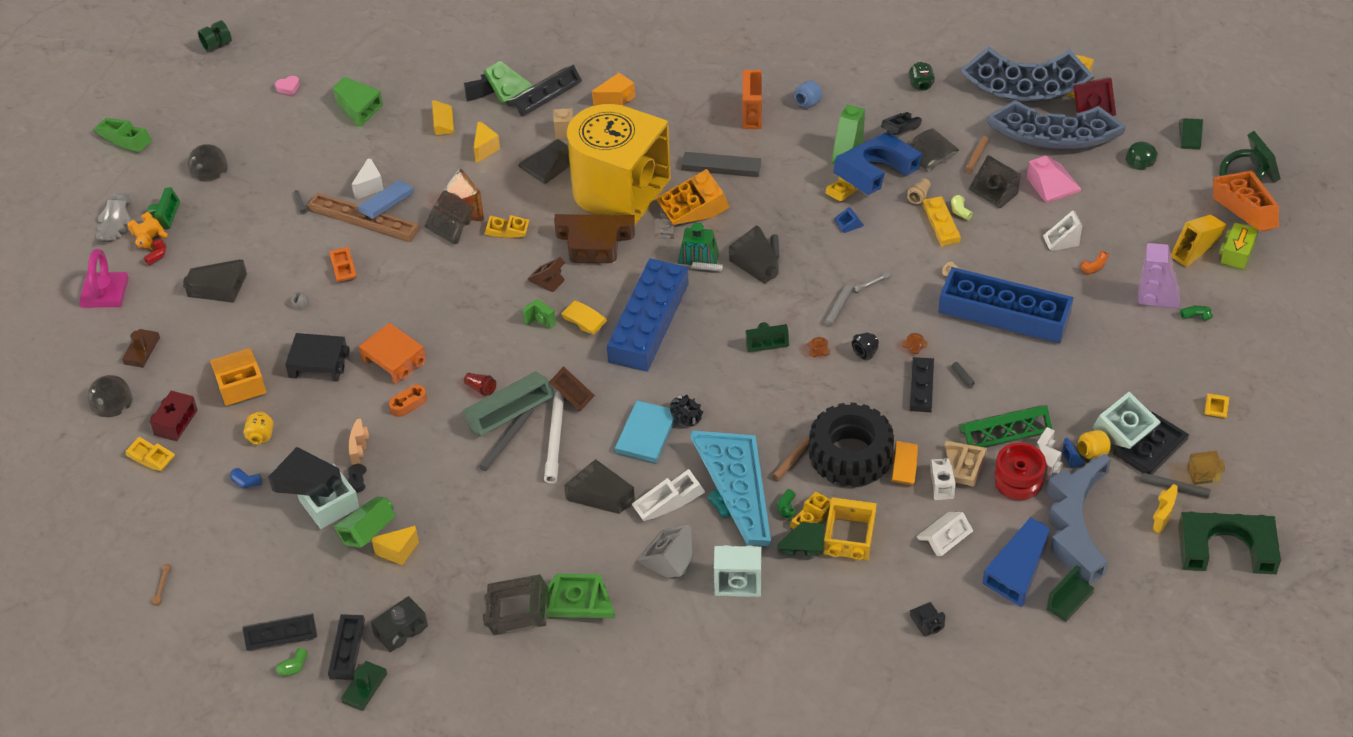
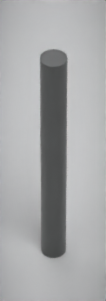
[480,408,534,471]

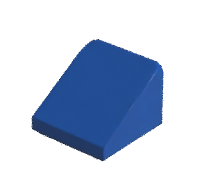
[834,207,864,233]
[1062,437,1085,468]

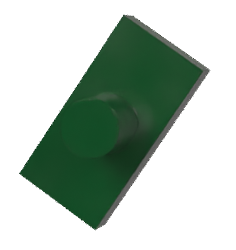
[745,322,789,352]
[341,661,387,711]

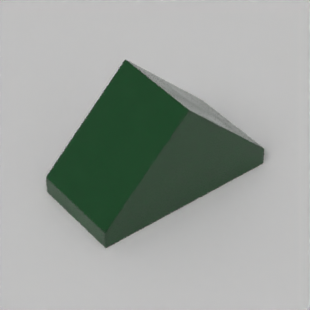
[1179,118,1203,150]

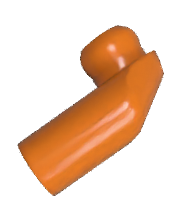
[1080,250,1110,275]

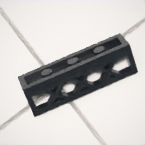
[506,65,582,116]

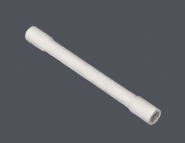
[544,387,564,484]

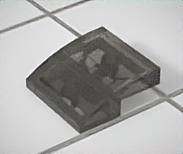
[906,128,959,172]
[424,190,475,244]

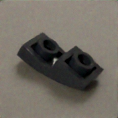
[464,74,495,102]

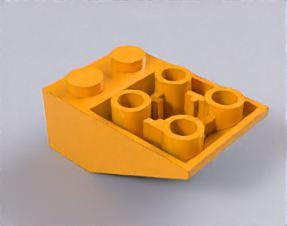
[656,169,730,225]
[209,348,266,406]

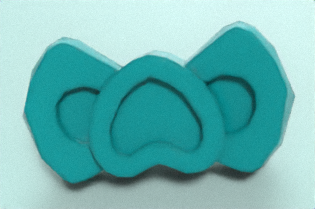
[708,489,731,518]

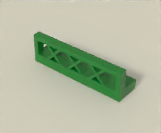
[958,405,1053,447]

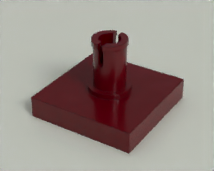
[1073,77,1116,116]

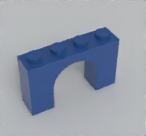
[833,132,922,195]

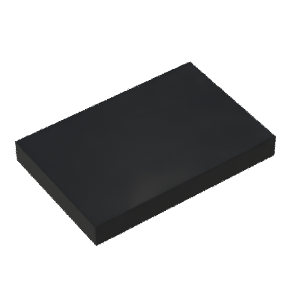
[1113,412,1189,475]

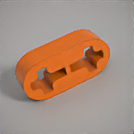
[389,385,427,417]

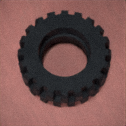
[809,402,894,487]

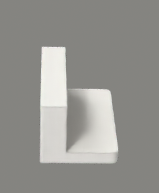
[917,512,973,556]

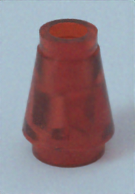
[464,373,496,396]

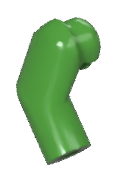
[276,648,308,676]

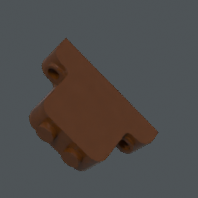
[554,214,635,263]

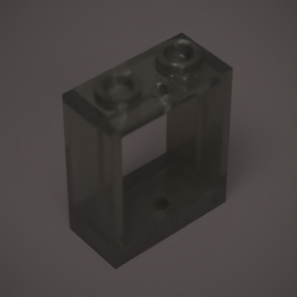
[483,574,548,635]

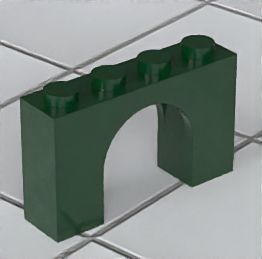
[1178,511,1281,575]

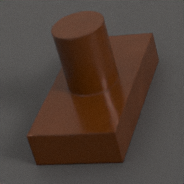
[122,329,160,368]
[549,366,595,411]

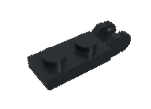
[881,112,922,135]

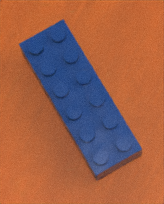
[607,258,689,372]
[938,267,1074,343]

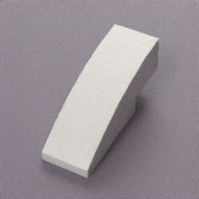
[632,469,705,521]

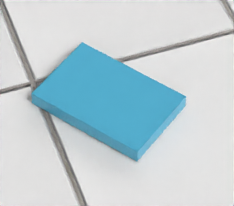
[615,400,675,463]

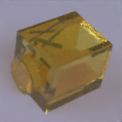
[1187,451,1225,485]

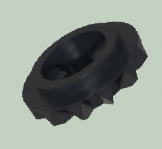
[670,394,703,426]

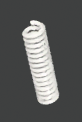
[690,262,723,272]

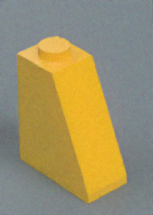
[1171,214,1227,267]

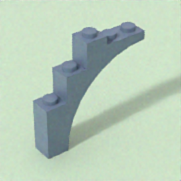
[1047,454,1111,585]

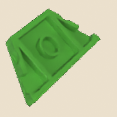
[527,574,616,618]

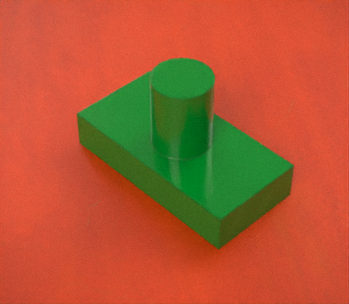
[148,187,180,229]

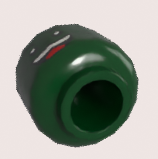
[909,62,935,91]

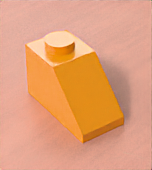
[592,73,635,106]

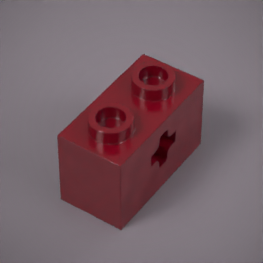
[150,390,198,441]

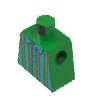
[678,223,719,265]

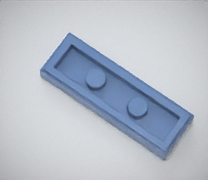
[358,180,414,219]

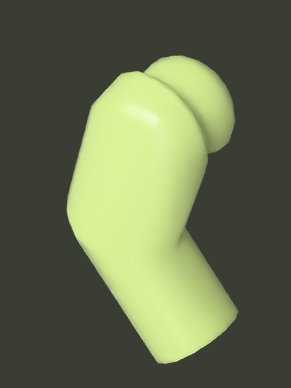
[951,195,973,220]

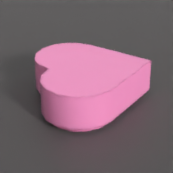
[275,76,300,96]

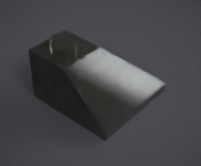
[518,139,570,184]

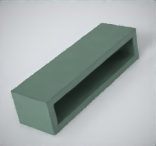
[463,371,553,436]

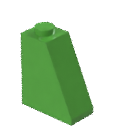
[333,77,383,127]
[831,104,865,164]
[333,496,396,548]

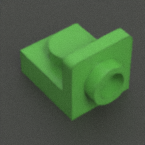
[522,298,556,329]

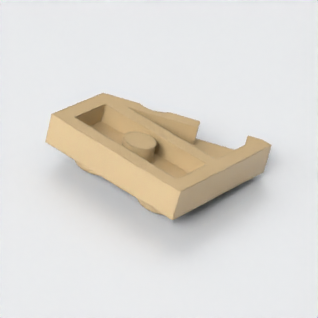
[945,441,987,486]

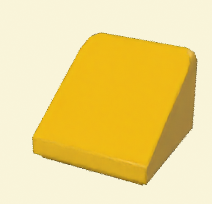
[1204,393,1230,418]

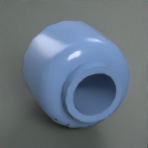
[794,81,822,108]

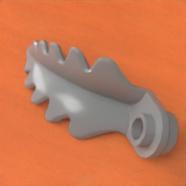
[96,194,131,241]

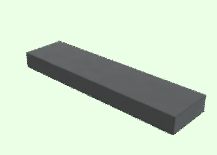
[682,152,761,177]

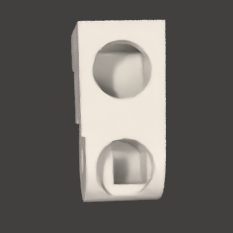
[930,458,955,500]

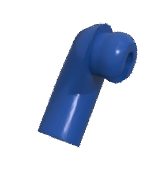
[230,468,262,488]

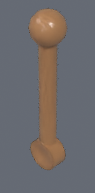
[152,564,171,606]

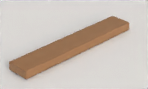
[307,193,420,242]

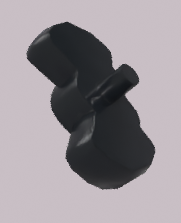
[348,463,367,493]

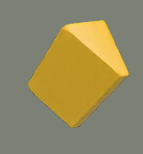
[432,100,454,135]

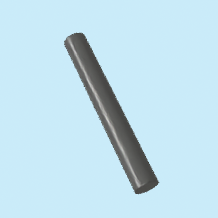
[1142,473,1211,498]

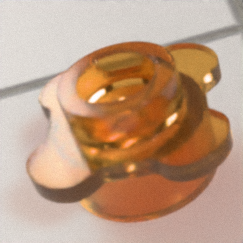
[902,333,928,354]
[808,337,830,357]

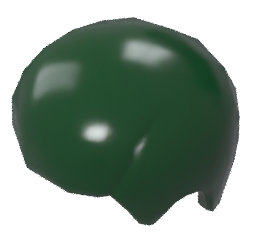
[1125,141,1158,170]

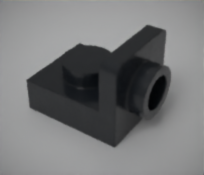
[910,602,946,637]

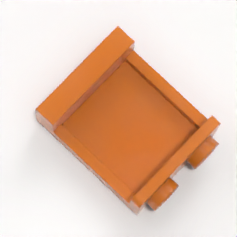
[742,70,762,129]
[359,323,426,384]

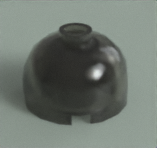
[188,144,228,182]
[88,375,133,417]

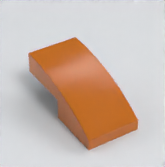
[329,247,357,282]

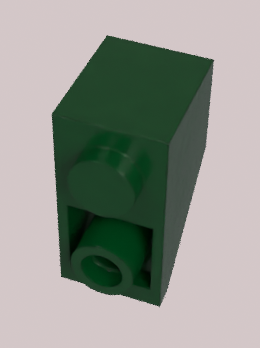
[777,522,824,556]

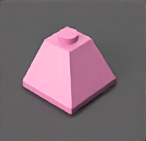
[1027,156,1081,203]

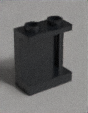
[285,333,350,381]

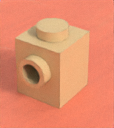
[553,108,573,139]

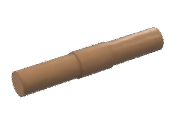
[965,136,989,174]
[772,438,809,481]

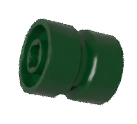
[197,20,232,52]

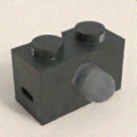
[371,596,428,652]

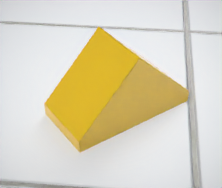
[474,122,500,162]
[371,526,419,566]

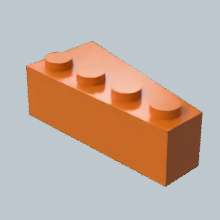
[1213,171,1279,231]

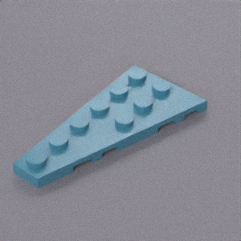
[690,431,771,546]

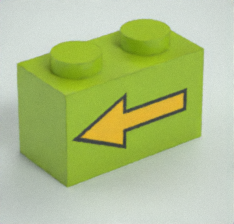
[1219,222,1258,270]

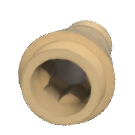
[907,179,931,204]

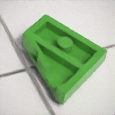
[483,61,532,103]

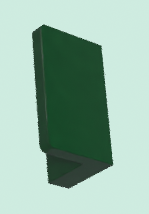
[1047,565,1094,622]

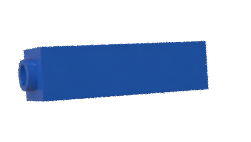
[982,517,1050,607]

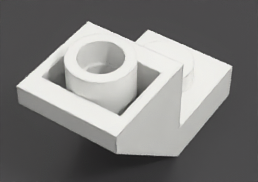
[1036,427,1063,480]

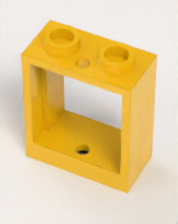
[823,497,877,560]

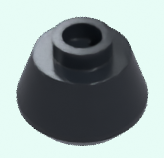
[852,332,879,360]

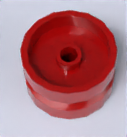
[994,442,1046,500]

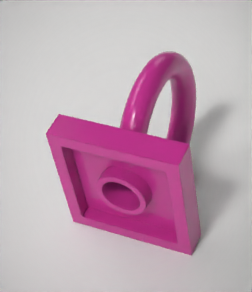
[79,248,129,308]

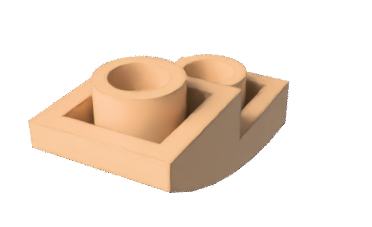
[349,419,370,465]

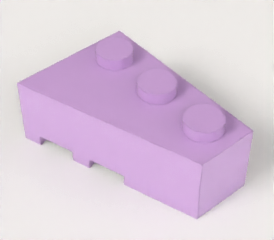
[1138,243,1180,308]

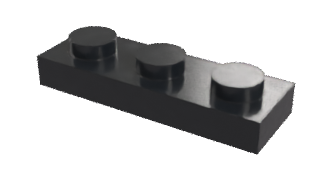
[910,357,934,413]
[242,613,318,650]
[328,614,365,680]

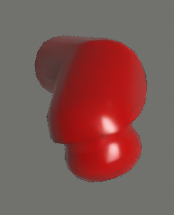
[144,238,167,266]

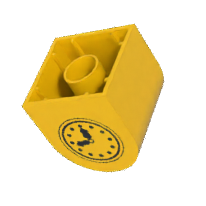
[567,104,671,225]

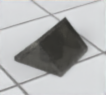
[968,155,1021,208]

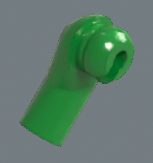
[1180,305,1213,321]
[777,489,796,519]

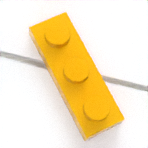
[922,196,961,246]

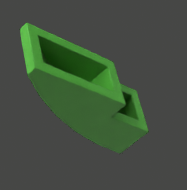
[93,118,152,152]

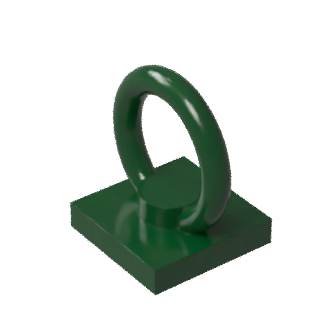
[1219,131,1281,183]

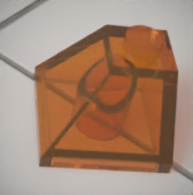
[442,169,484,221]

